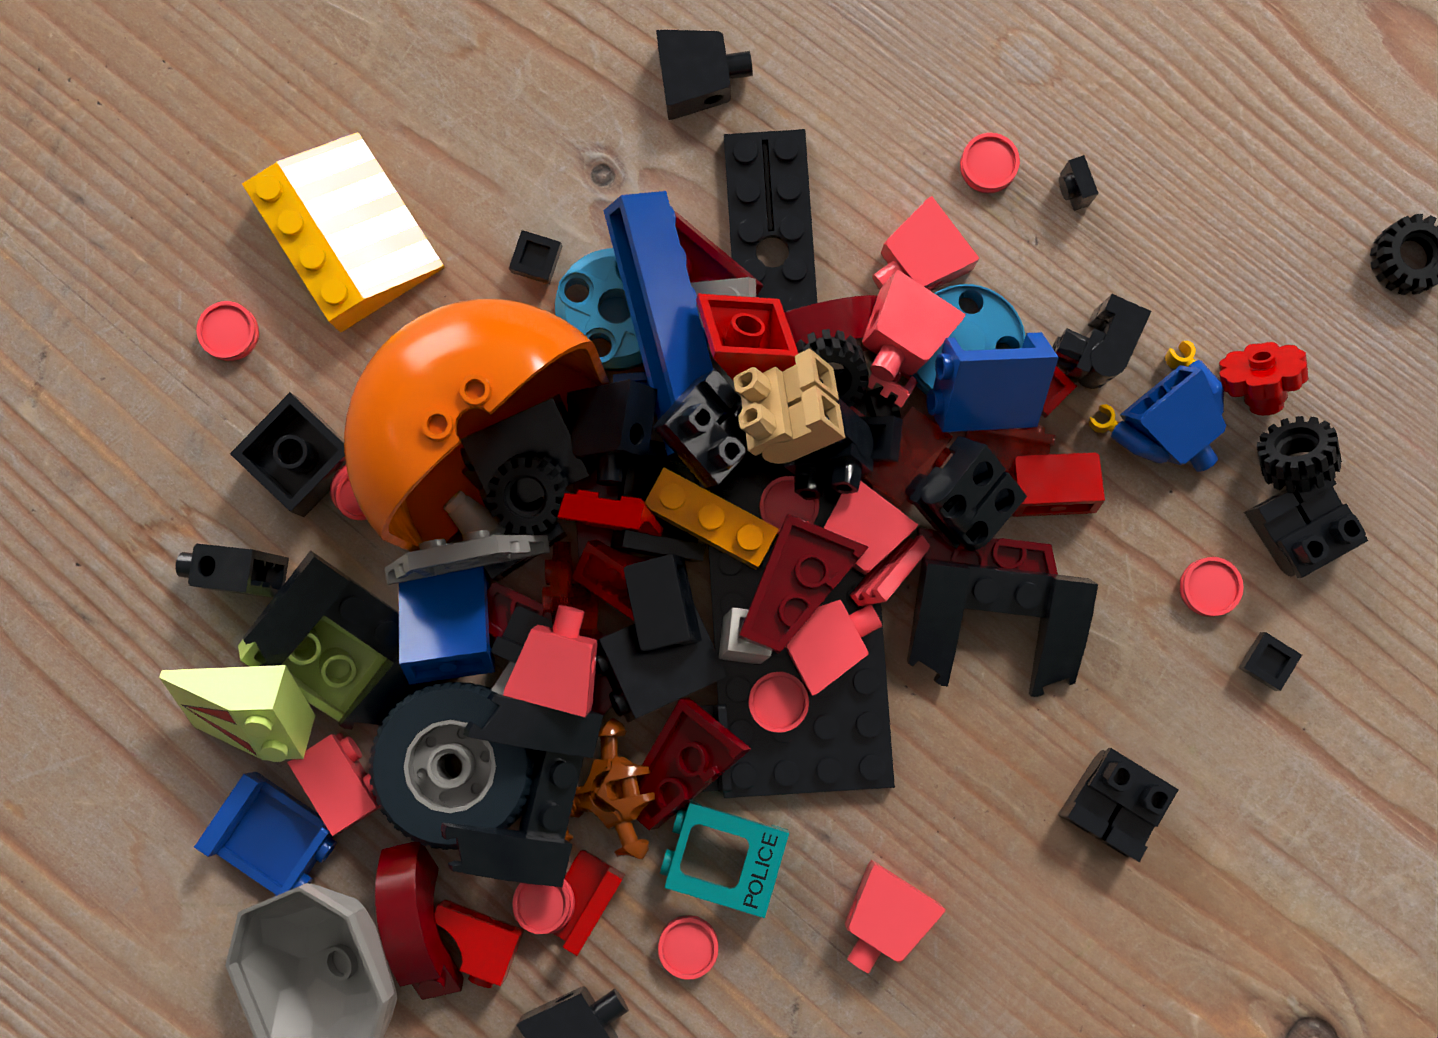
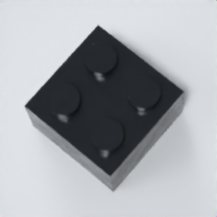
[230,392,346,517]

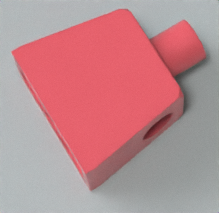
[872,196,979,291]
[862,269,966,382]
[824,481,918,576]
[785,600,882,696]
[503,605,597,717]
[845,860,946,974]

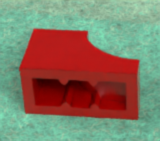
[572,539,650,621]
[434,899,525,988]

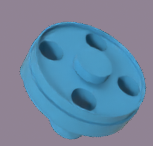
[555,248,643,371]
[910,284,1025,395]

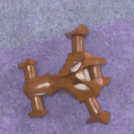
[565,718,656,860]

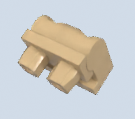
[734,348,845,464]

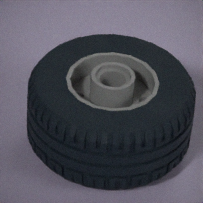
[369,682,538,850]

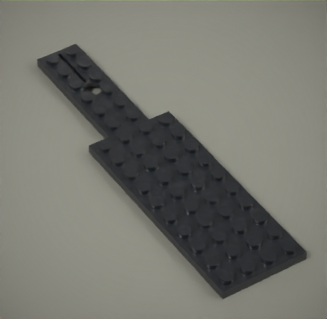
[705,129,895,798]

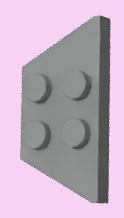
[385,530,551,585]

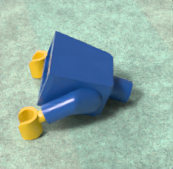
[1088,341,1226,472]

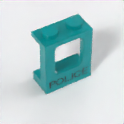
[659,800,789,918]

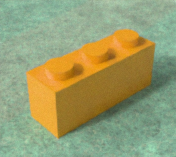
[645,467,779,570]

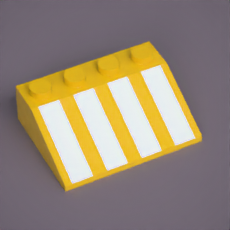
[242,132,445,333]

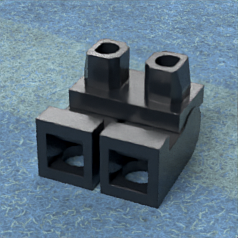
[1052,294,1152,389]
[653,369,748,488]
[784,398,874,500]
[905,436,1027,551]
[1244,478,1368,578]
[1058,748,1179,862]

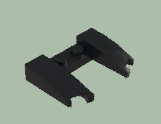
[243,550,432,730]
[907,558,1098,697]
[441,693,603,887]

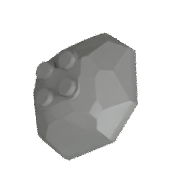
[225,883,397,1038]

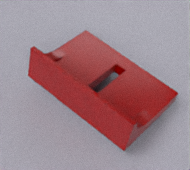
[558,490,663,536]

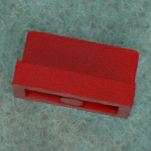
[1012,452,1105,517]
[553,850,625,956]

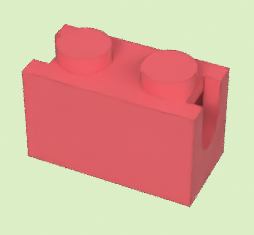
[287,733,381,836]

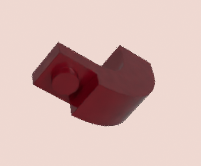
[784,295,878,351]
[375,842,464,1000]

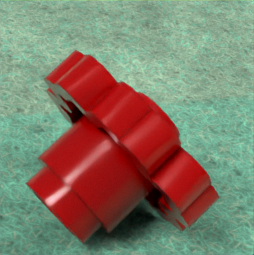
[1219,342,1309,416]

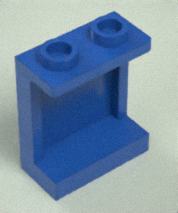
[927,332,1059,432]
[399,566,495,684]
[194,771,337,896]

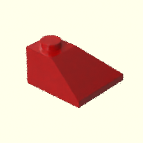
[696,293,799,381]

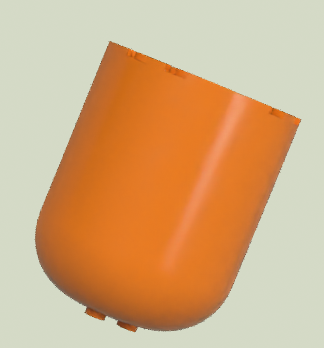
[344,299,610,552]

